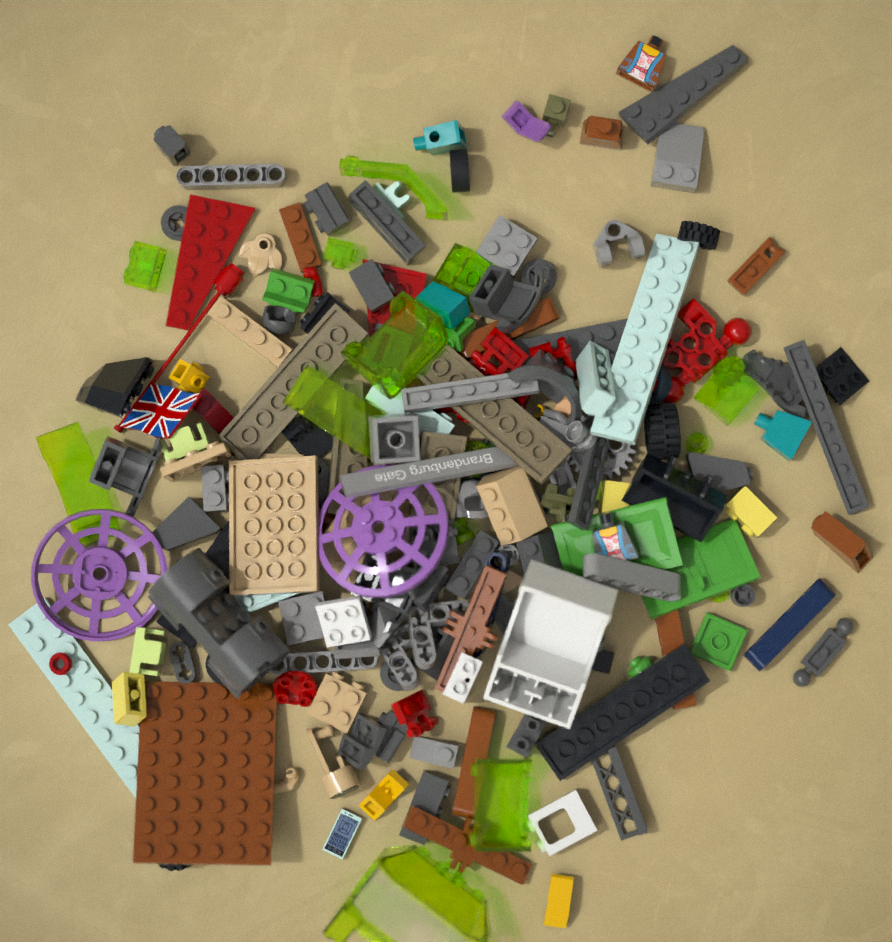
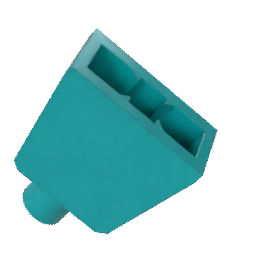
[413,120,467,155]
[754,410,812,461]

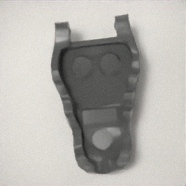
[739,350,808,417]

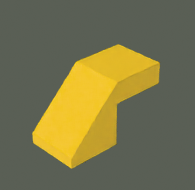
[358,769,409,821]
[544,874,574,928]

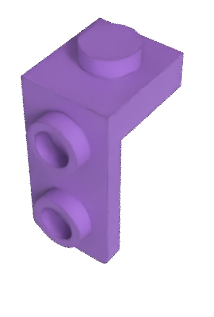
[501,101,551,142]

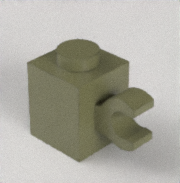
[542,94,571,138]

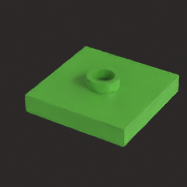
[690,612,748,672]

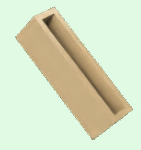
[207,296,293,368]

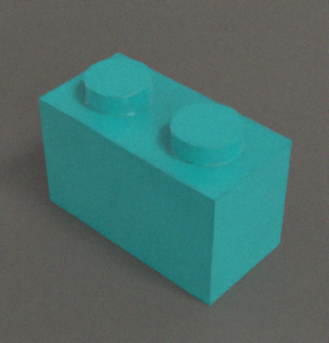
[416,281,470,330]

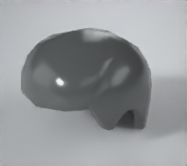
[262,305,296,335]

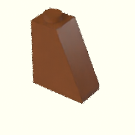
[811,511,873,573]

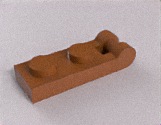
[727,237,786,296]

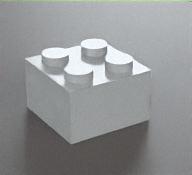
[475,215,537,279]
[369,413,420,464]
[278,591,326,646]

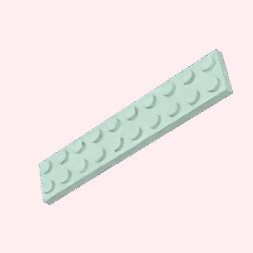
[590,234,700,445]
[8,598,140,798]

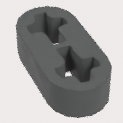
[169,642,197,684]

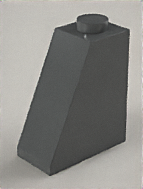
[686,452,753,492]
[153,496,222,551]

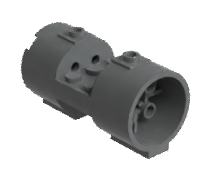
[148,548,290,699]

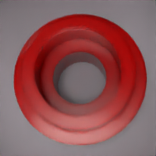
[49,652,72,675]

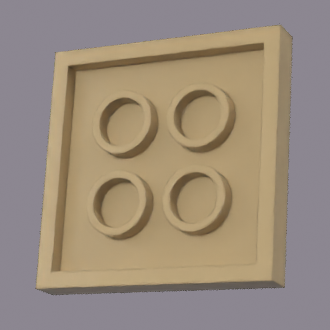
[159,441,233,482]

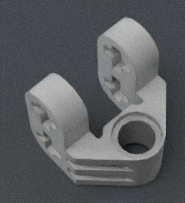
[593,220,645,268]

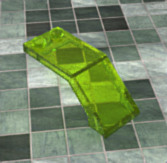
[339,156,448,221]
[283,365,384,465]
[36,422,122,547]

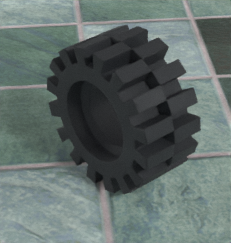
[677,221,720,250]

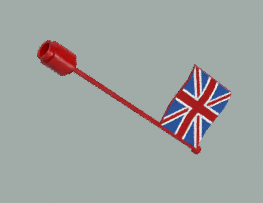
[114,263,245,439]

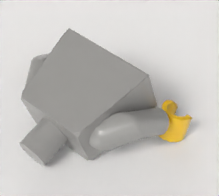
[533,404,585,467]

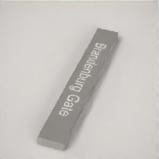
[340,447,519,498]

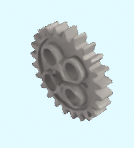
[569,414,636,482]

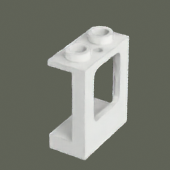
[443,653,482,704]
[526,789,597,856]

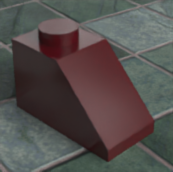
[193,388,234,434]

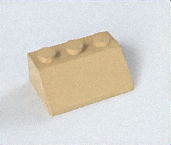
[476,466,549,546]

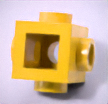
[168,359,209,394]

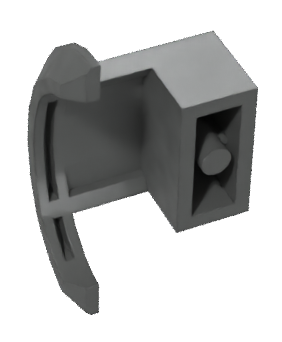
[469,258,545,333]
[507,349,582,424]
[88,436,163,520]
[350,549,423,633]

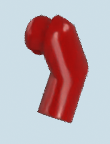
[303,265,323,297]

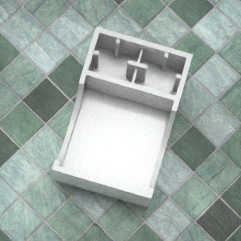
[483,560,618,729]

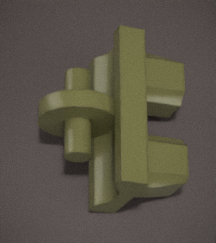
[540,483,576,522]

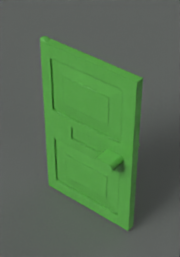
[551,497,683,578]
[641,519,761,620]

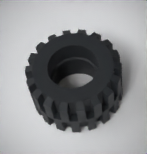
[644,403,681,460]

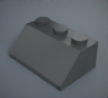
[515,532,563,577]

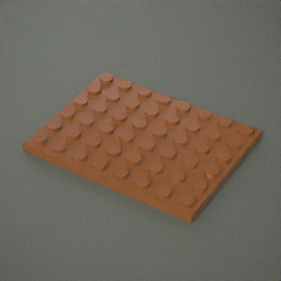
[133,681,277,866]

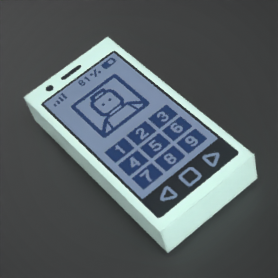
[322,808,362,859]

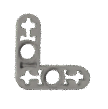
[407,600,470,669]
[379,613,440,691]

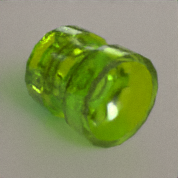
[454,517,475,546]

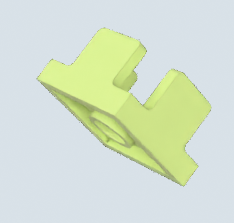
[160,422,211,461]
[130,627,167,676]

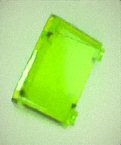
[341,291,448,399]
[469,758,532,852]

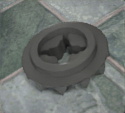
[161,205,187,241]
[521,259,557,294]
[380,659,416,691]

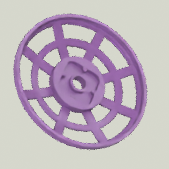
[318,464,449,598]
[31,509,168,641]

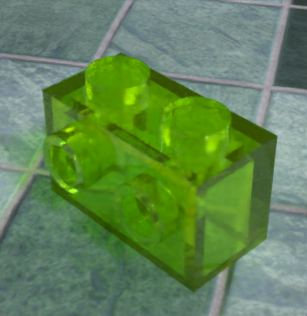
[123,241,167,293]

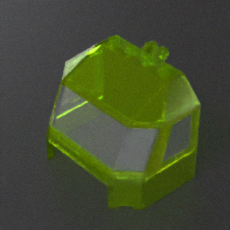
[322,845,492,942]

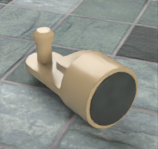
[306,725,360,799]

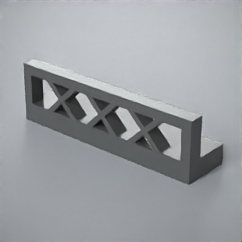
[348,180,426,266]
[591,746,648,841]

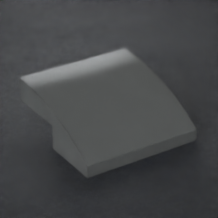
[407,551,450,613]
[337,713,387,770]

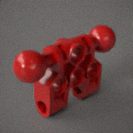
[661,298,752,404]

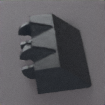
[621,453,727,542]

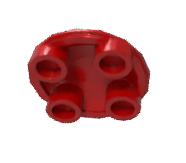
[273,671,318,707]

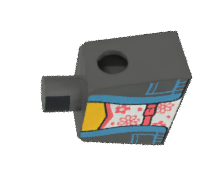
[592,511,640,561]

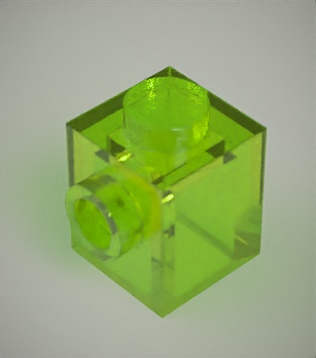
[323,237,358,270]

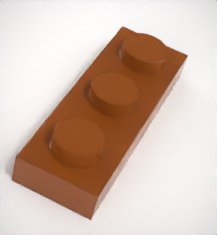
[279,202,322,273]

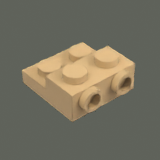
[307,671,367,734]

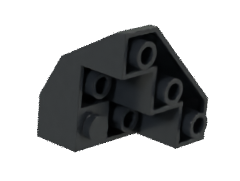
[75,357,155,418]

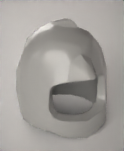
[455,477,488,519]

